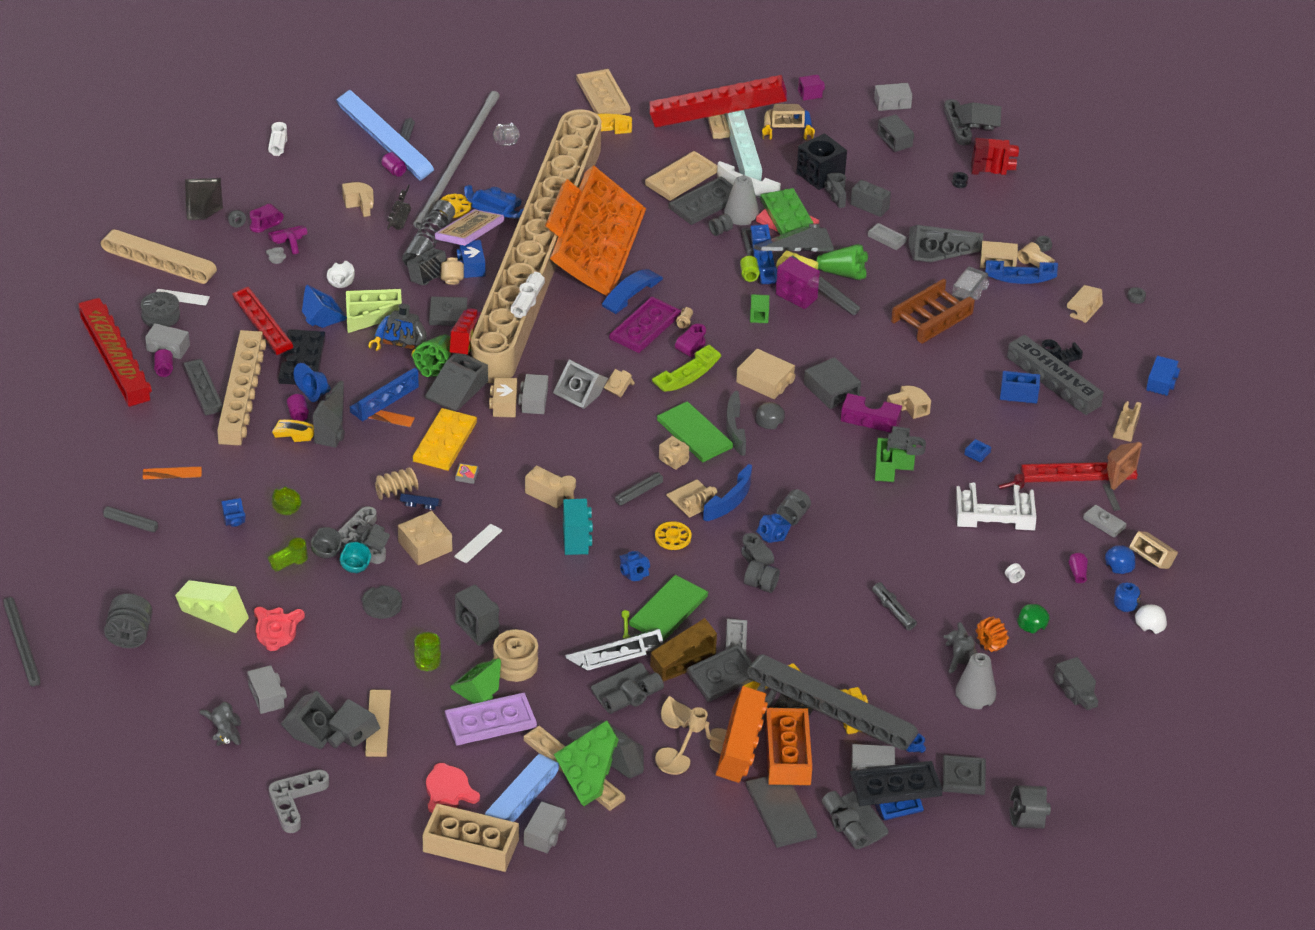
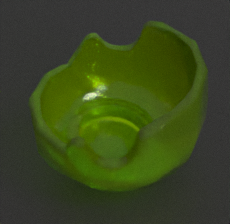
[271,486,302,515]

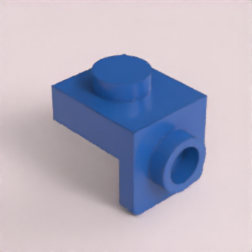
[221,498,246,527]

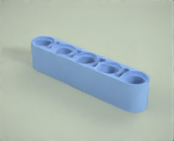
[485,754,559,822]

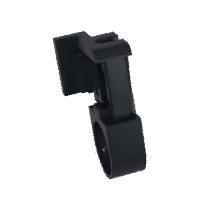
[1041,339,1083,367]

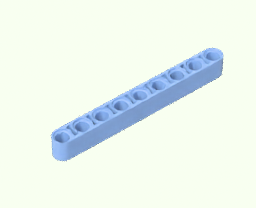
[336,90,434,181]

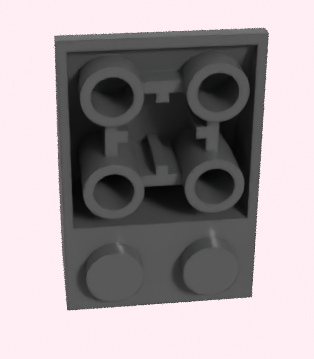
[425,353,488,412]

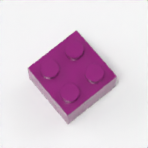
[776,256,820,309]

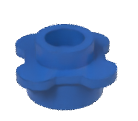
[906,733,926,753]

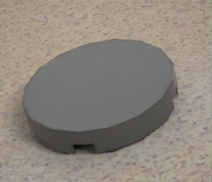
[362,585,402,619]

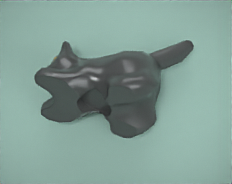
[944,622,978,673]
[200,702,241,746]

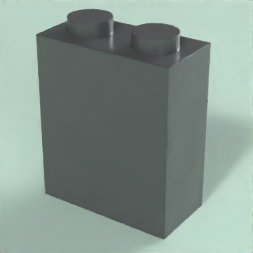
[804,357,861,409]

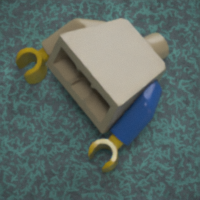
[762,104,815,140]

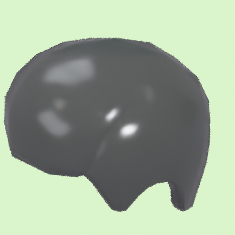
[755,402,785,429]
[311,527,342,559]

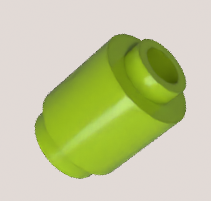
[740,256,760,282]

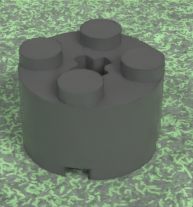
[1009,785,1051,829]

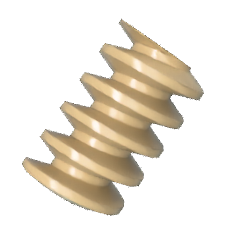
[375,467,418,500]

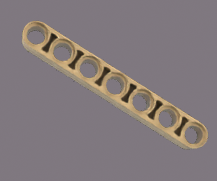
[101,229,217,284]

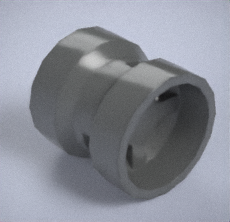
[708,213,733,236]

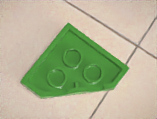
[554,721,619,806]

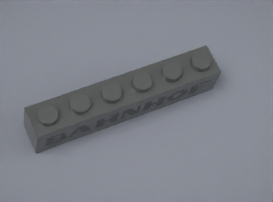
[1007,335,1104,415]

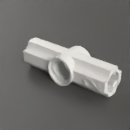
[510,272,545,318]

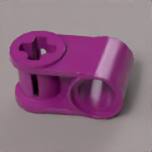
[250,203,284,233]
[675,324,706,357]

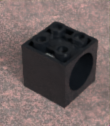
[796,133,847,190]

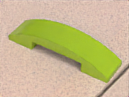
[652,345,721,392]

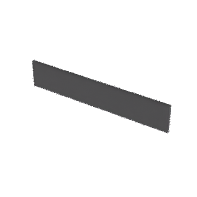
[1103,483,1121,511]

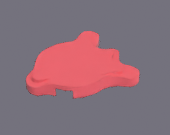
[254,607,305,651]
[426,763,480,813]

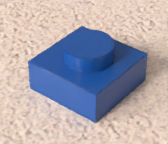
[964,439,991,463]

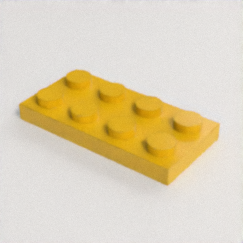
[413,408,477,471]

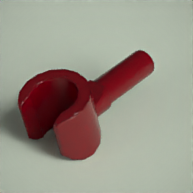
[998,474,1025,490]

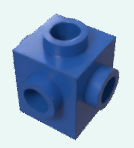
[756,514,791,543]
[619,551,650,581]

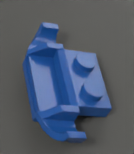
[464,185,524,218]

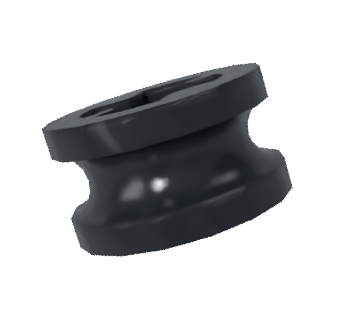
[952,172,968,188]

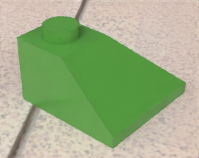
[450,658,501,704]

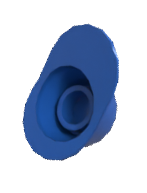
[294,363,331,402]

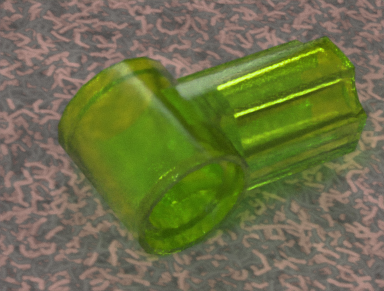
[268,538,308,572]

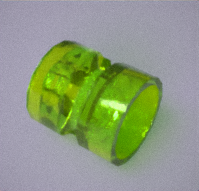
[414,632,441,671]

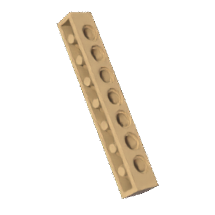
[218,330,266,445]

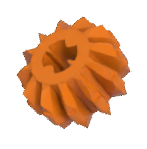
[975,616,1009,652]

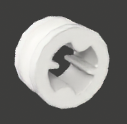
[1005,563,1025,583]

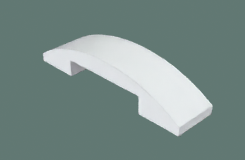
[717,161,781,198]

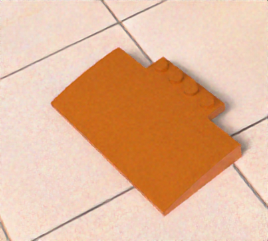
[545,165,646,296]

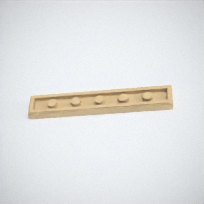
[524,726,625,811]

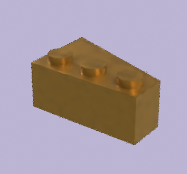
[650,618,717,682]

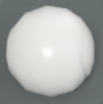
[327,261,355,288]
[1135,604,1167,634]

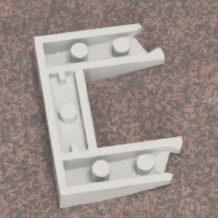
[956,483,1036,530]

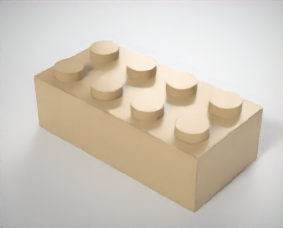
[423,804,519,872]

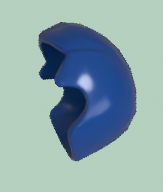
[1105,545,1135,574]

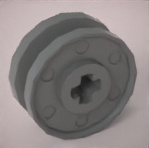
[140,292,180,327]

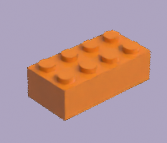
[715,686,768,783]
[765,708,812,785]

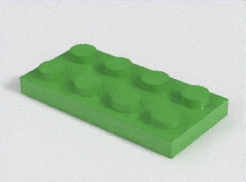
[760,188,813,235]

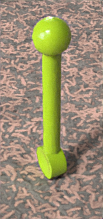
[621,610,630,638]

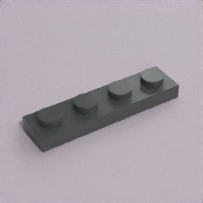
[184,359,223,415]

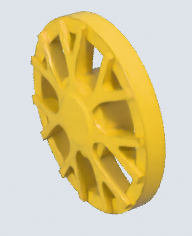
[439,193,471,218]
[655,522,692,550]

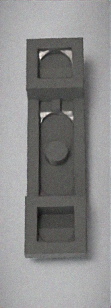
[726,391,746,456]

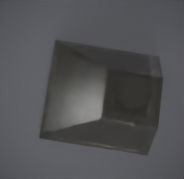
[185,178,223,220]

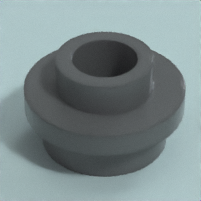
[228,210,246,228]
[1035,236,1052,252]

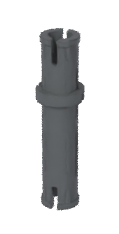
[872,582,917,630]

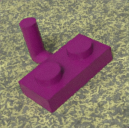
[268,225,308,254]

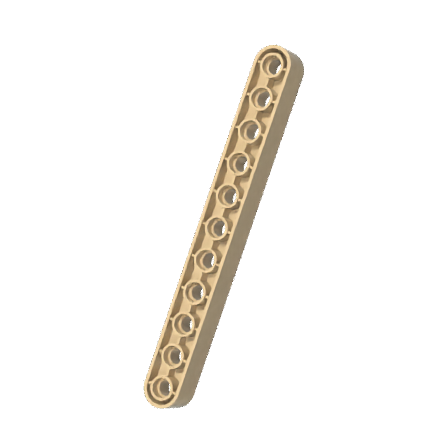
[471,109,601,384]

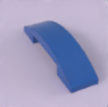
[750,224,777,285]
[985,260,1058,284]
[602,269,663,314]
[703,464,752,521]

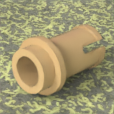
[676,307,693,329]

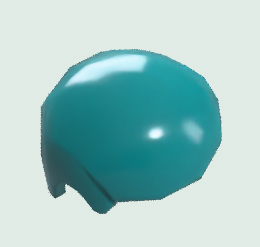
[340,542,371,574]

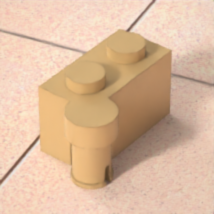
[525,465,576,508]

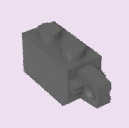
[1054,657,1099,710]

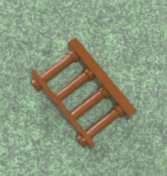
[891,279,975,344]

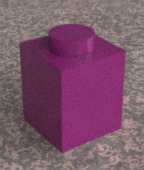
[798,75,825,101]

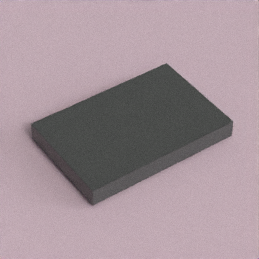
[687,644,754,702]

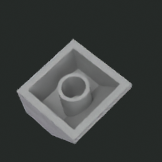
[553,359,608,409]

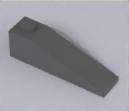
[754,223,834,251]
[908,225,984,262]
[313,381,345,448]

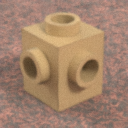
[659,436,689,470]

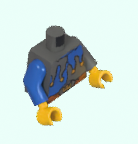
[369,304,427,354]

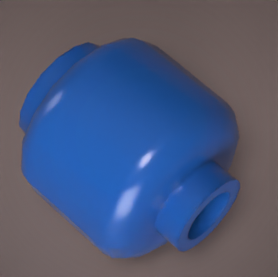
[1114,582,1141,612]

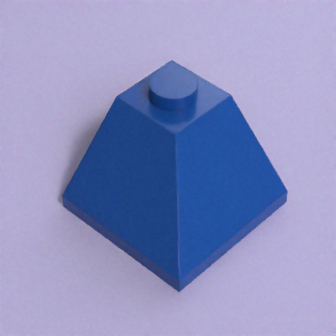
[302,285,347,328]

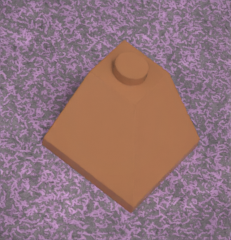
[1107,442,1142,490]

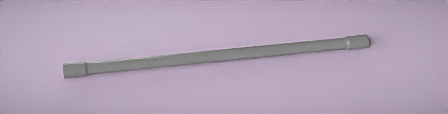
[414,91,500,229]

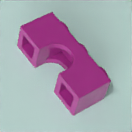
[841,393,902,433]

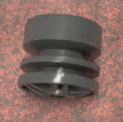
[104,594,153,648]

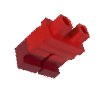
[971,138,1019,175]

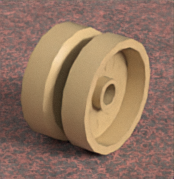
[493,629,538,682]

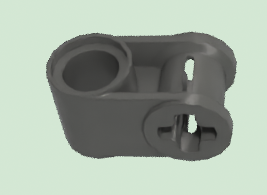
[741,533,774,567]

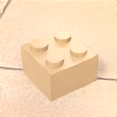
[398,511,452,566]

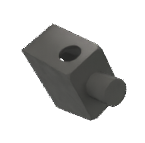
[328,699,380,748]

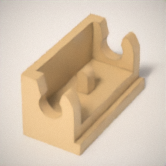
[1067,285,1103,323]
[1113,401,1142,442]

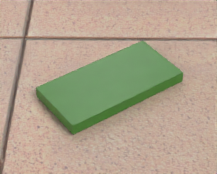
[657,401,733,463]
[629,575,708,642]

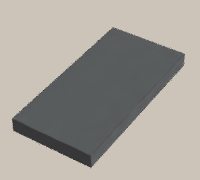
[668,176,733,225]
[746,776,817,848]

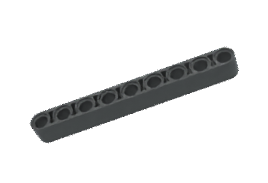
[747,654,918,750]

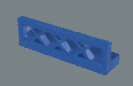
[350,368,419,422]

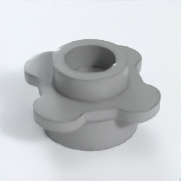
[266,247,286,264]

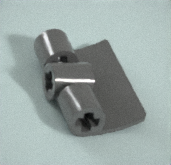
[591,663,664,714]
[822,790,889,849]

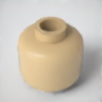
[441,258,464,285]

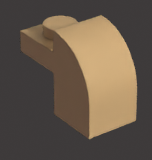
[342,182,374,217]
[887,386,931,419]

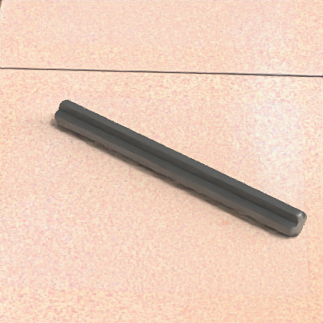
[3,597,41,687]

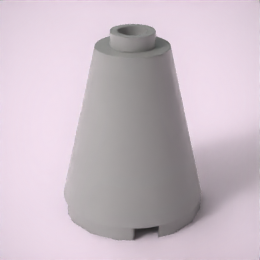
[724,175,759,225]
[955,653,997,709]

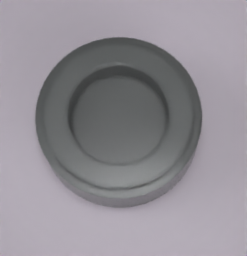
[1127,287,1146,304]

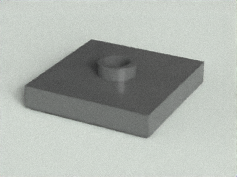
[429,297,468,326]
[942,755,986,795]

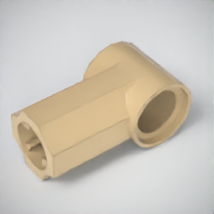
[1017,242,1055,268]

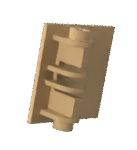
[666,480,717,518]

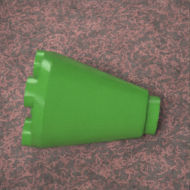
[817,244,868,280]
[412,334,451,377]

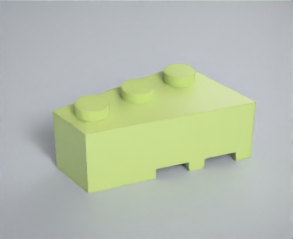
[346,289,402,333]
[175,580,249,633]

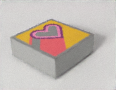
[455,463,478,484]

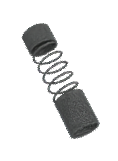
[402,200,455,267]

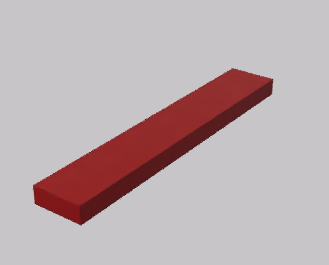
[232,286,293,355]
[1021,462,1138,482]

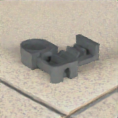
[887,426,926,456]

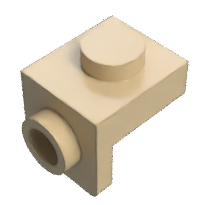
[604,369,635,398]

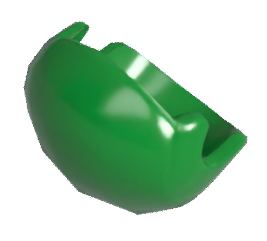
[1017,604,1050,633]

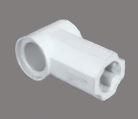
[268,122,287,156]

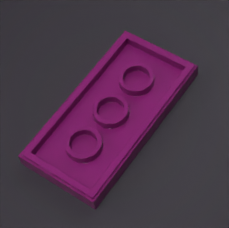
[609,296,681,353]

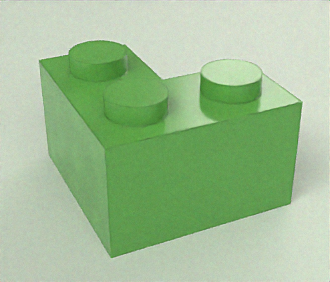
[875,438,916,482]

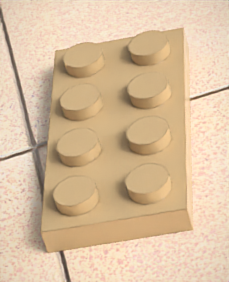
[577,69,630,115]
[645,151,718,201]

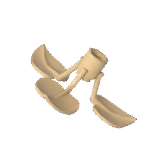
[655,696,727,775]

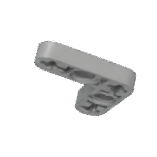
[338,506,386,564]
[269,770,329,833]

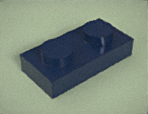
[400,493,442,510]

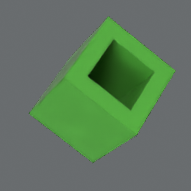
[750,294,770,323]

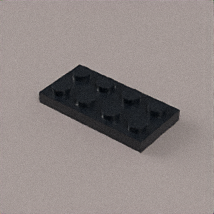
[279,330,326,385]
[849,761,943,806]

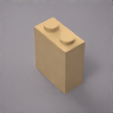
[736,349,796,399]

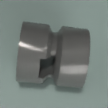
[776,489,811,526]
[744,560,780,593]

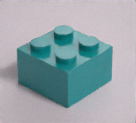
[563,499,593,555]

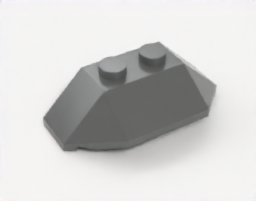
[568,720,644,779]

